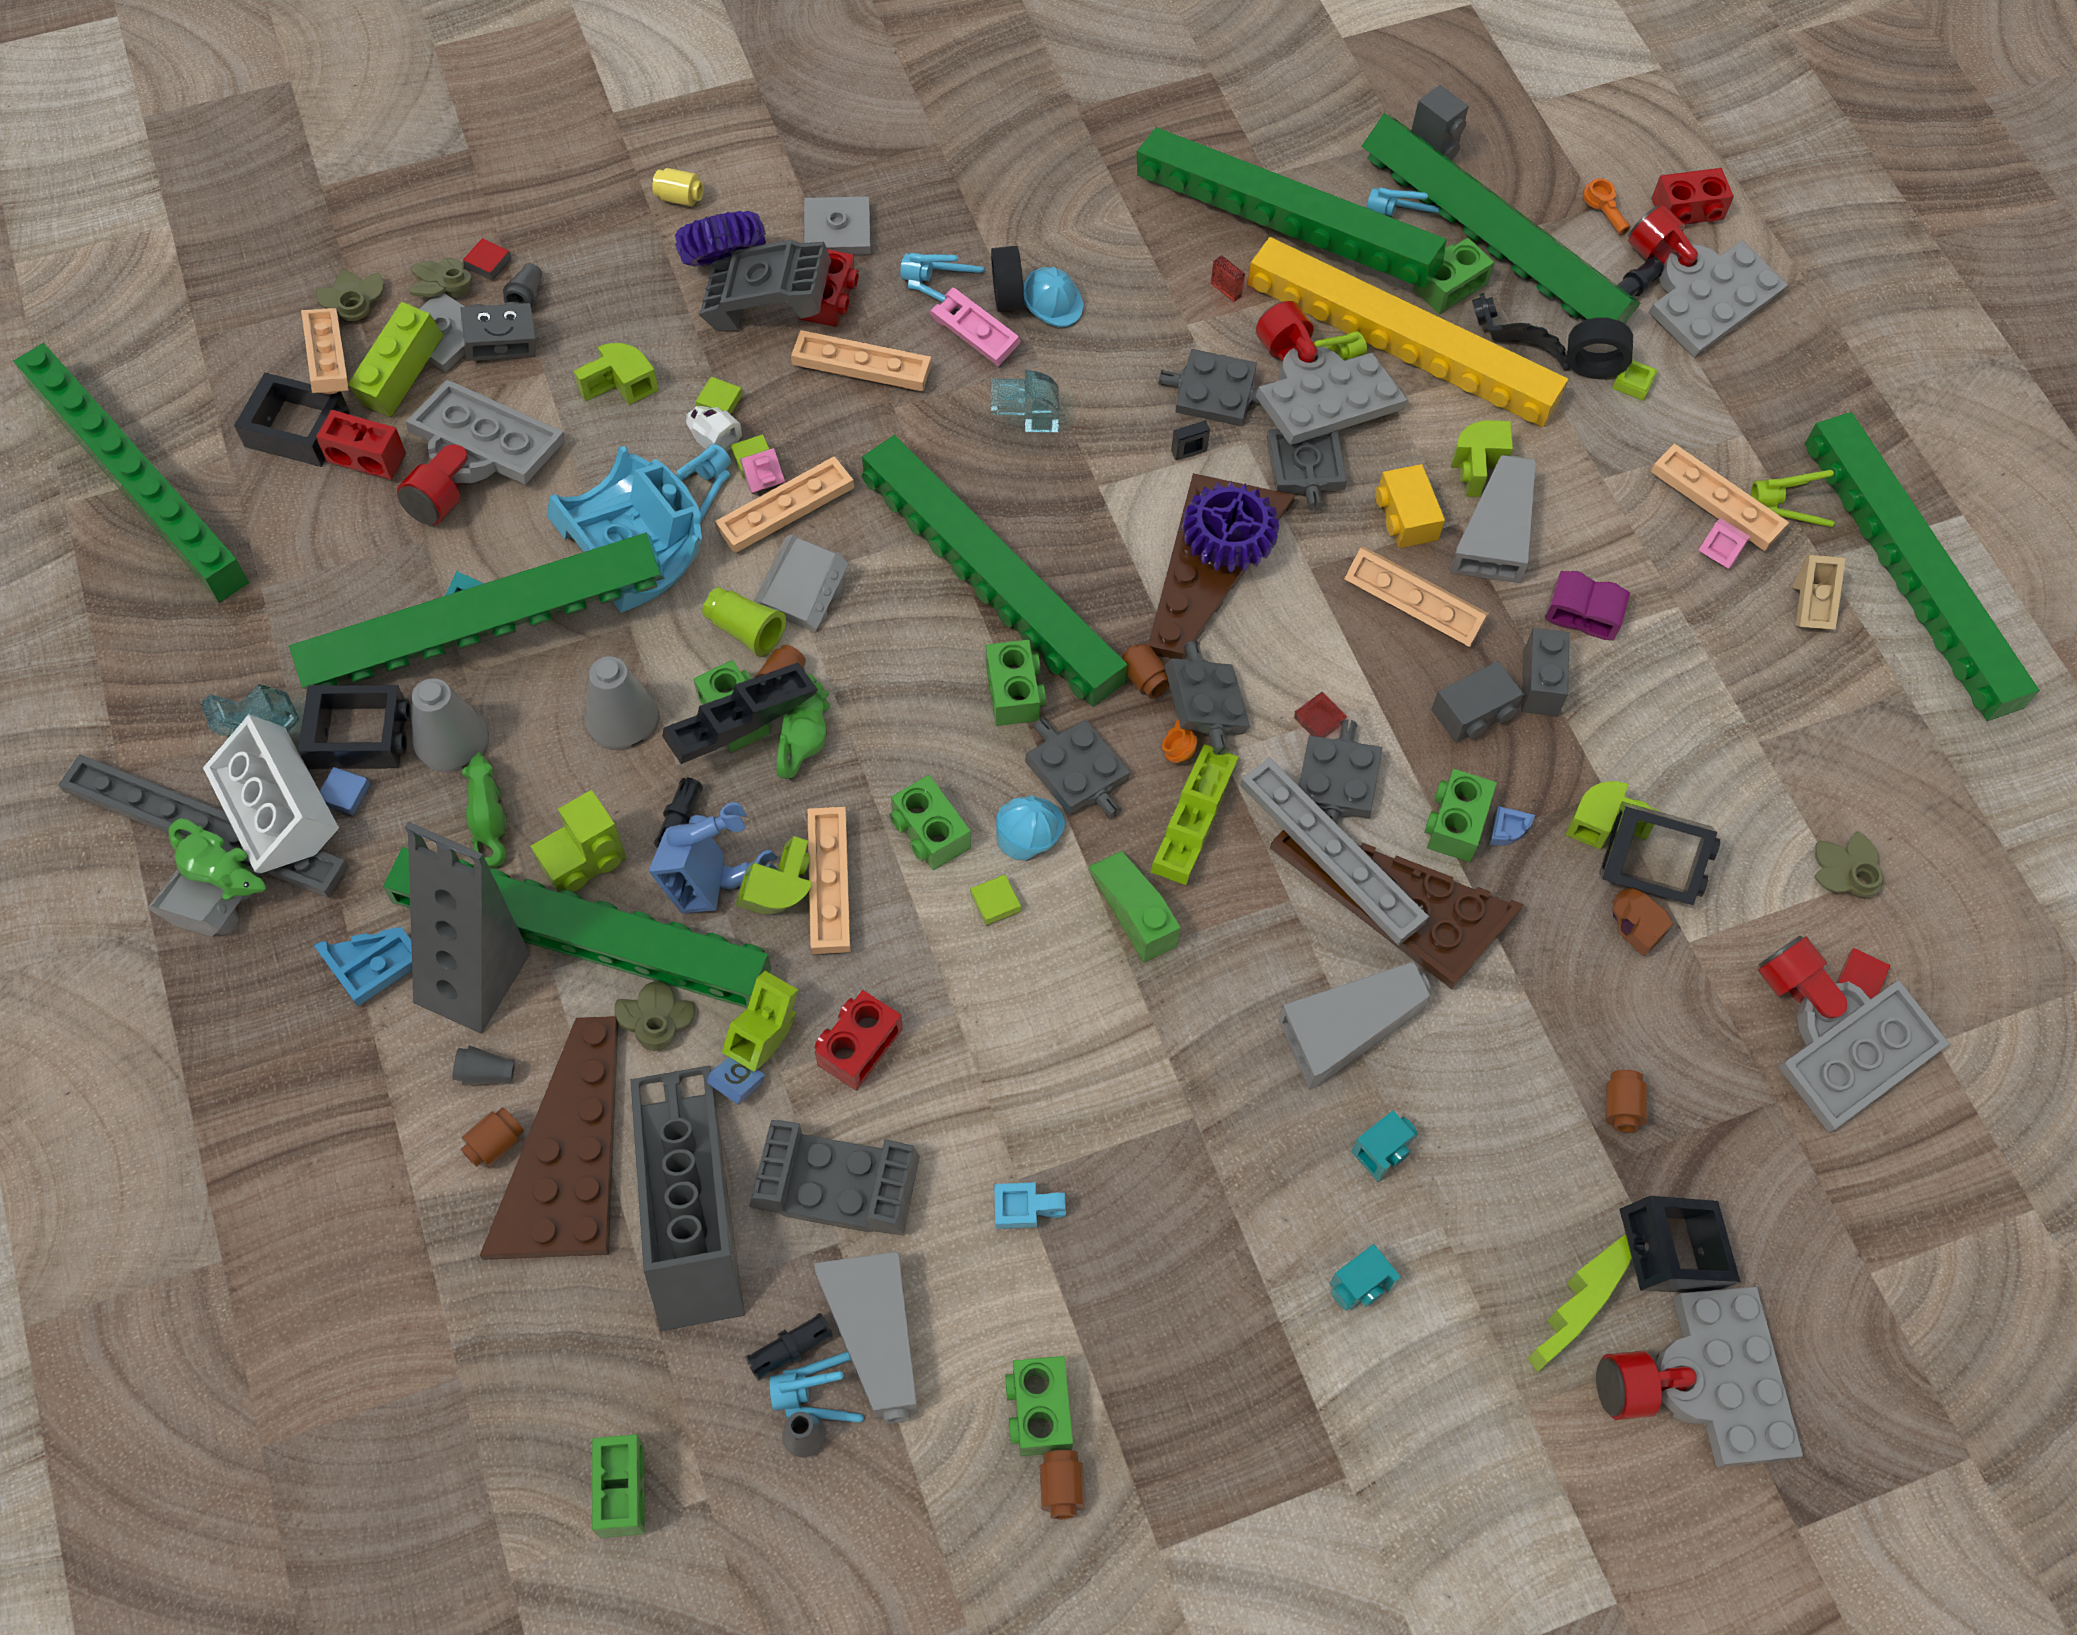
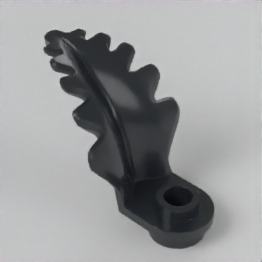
[1472,293,1570,371]

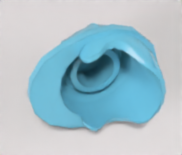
[1023,266,1084,328]
[996,795,1065,861]

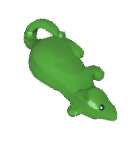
[777,674,830,779]
[462,752,507,869]
[168,818,266,901]

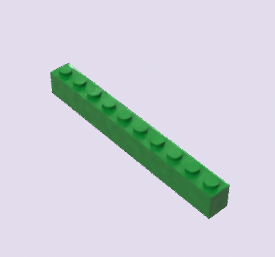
[1361,113,1641,324]
[1136,127,1447,289]
[13,343,250,603]
[1805,412,2040,722]
[862,435,1128,707]
[288,532,665,689]
[383,847,771,1008]

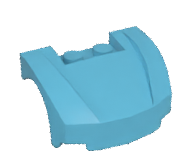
[547,446,702,613]

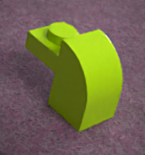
[574,343,659,405]
[1451,420,1513,497]
[1565,781,1660,850]
[735,836,812,915]
[721,971,798,1072]

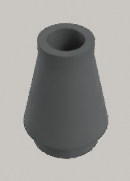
[503,263,542,308]
[452,1045,515,1085]
[782,1412,825,1457]

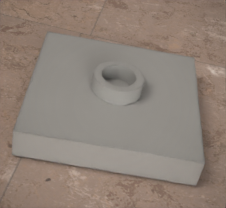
[804,196,871,255]
[420,293,465,373]

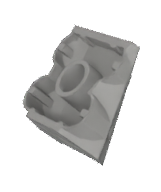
[754,533,849,632]
[147,863,261,937]

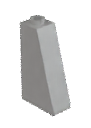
[1450,455,1536,583]
[1278,961,1431,1090]
[814,1252,918,1424]

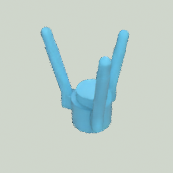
[1366,187,1441,217]
[900,252,985,310]
[676,444,731,523]
[770,1352,864,1422]

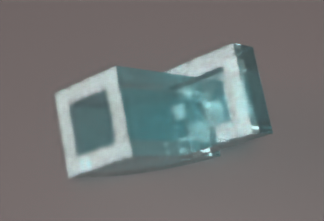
[991,370,1060,432]
[200,684,300,738]

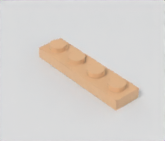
[301,308,349,394]
[791,330,932,391]
[1651,443,1789,551]
[715,456,854,553]
[1344,546,1489,647]
[807,807,851,954]

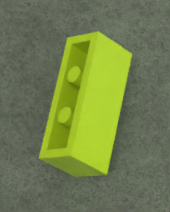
[348,302,444,418]

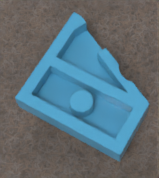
[314,927,412,1006]

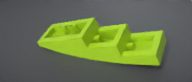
[1150,744,1239,885]
[1527,1234,1632,1372]

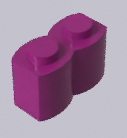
[1545,571,1630,640]

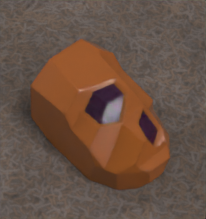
[1612,888,1674,956]

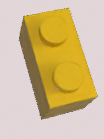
[1375,464,1445,548]

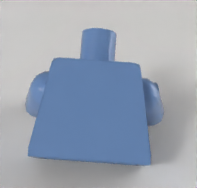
[649,802,777,914]

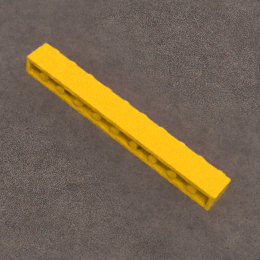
[1247,237,1568,427]

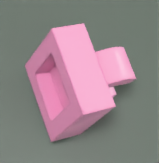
[739,448,785,493]
[1698,518,1751,569]

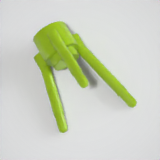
[1314,331,1367,361]
[1751,470,1835,527]

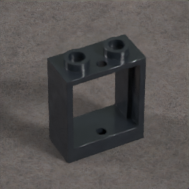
[234,372,350,467]
[298,685,411,769]
[1599,801,1720,905]
[1619,1196,1741,1293]

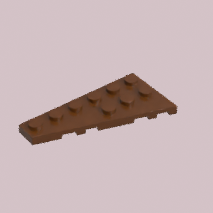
[1148,473,1295,659]
[1270,829,1524,990]
[480,1016,618,1260]

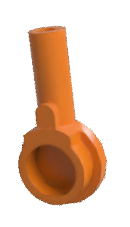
[1583,178,1631,235]
[1162,719,1197,763]

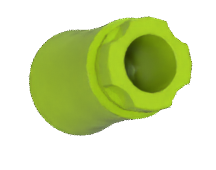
[702,587,786,657]

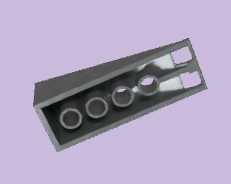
[405,822,530,1034]
[630,1065,745,1331]

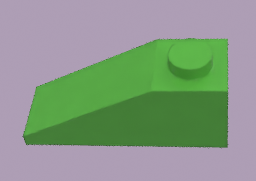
[1088,851,1181,963]

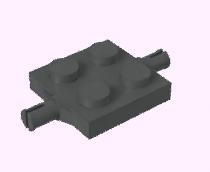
[1158,349,1261,426]
[1267,429,1347,511]
[1164,641,1250,755]
[1025,717,1130,819]
[1299,720,1383,825]

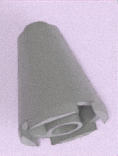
[584,656,659,750]
[412,678,489,772]

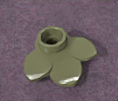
[409,258,472,297]
[316,269,384,321]
[1814,831,1883,898]
[614,981,695,1051]

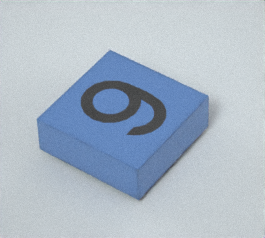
[707,1057,765,1105]

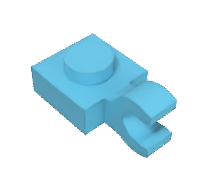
[994,1182,1066,1229]

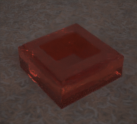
[1210,255,1245,302]
[1294,692,1347,738]

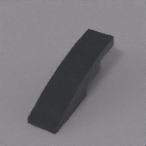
[662,663,818,764]

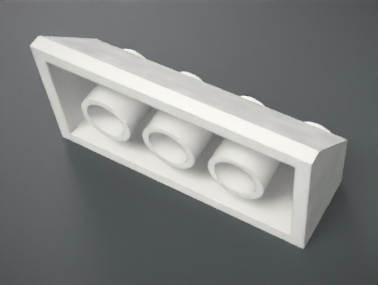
[203,714,339,873]

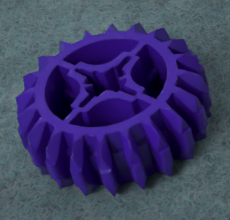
[675,211,766,267]
[1182,481,1280,573]

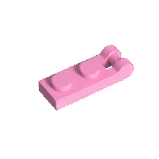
[929,287,1021,367]

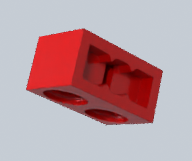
[1651,168,1734,225]
[798,249,859,327]
[316,410,406,480]
[814,990,903,1091]

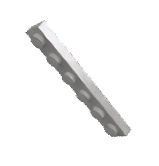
[1240,757,1429,946]

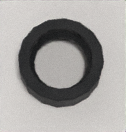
[991,246,1024,312]
[1567,318,1633,379]

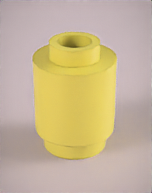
[652,168,704,207]

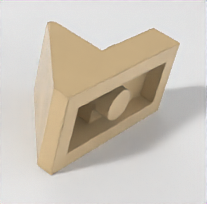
[1793,555,1846,630]

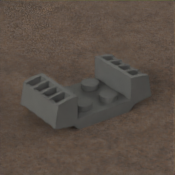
[699,240,831,331]
[749,1120,920,1236]

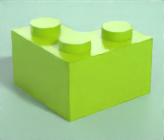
[530,789,626,893]

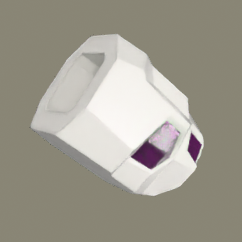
[686,406,742,452]

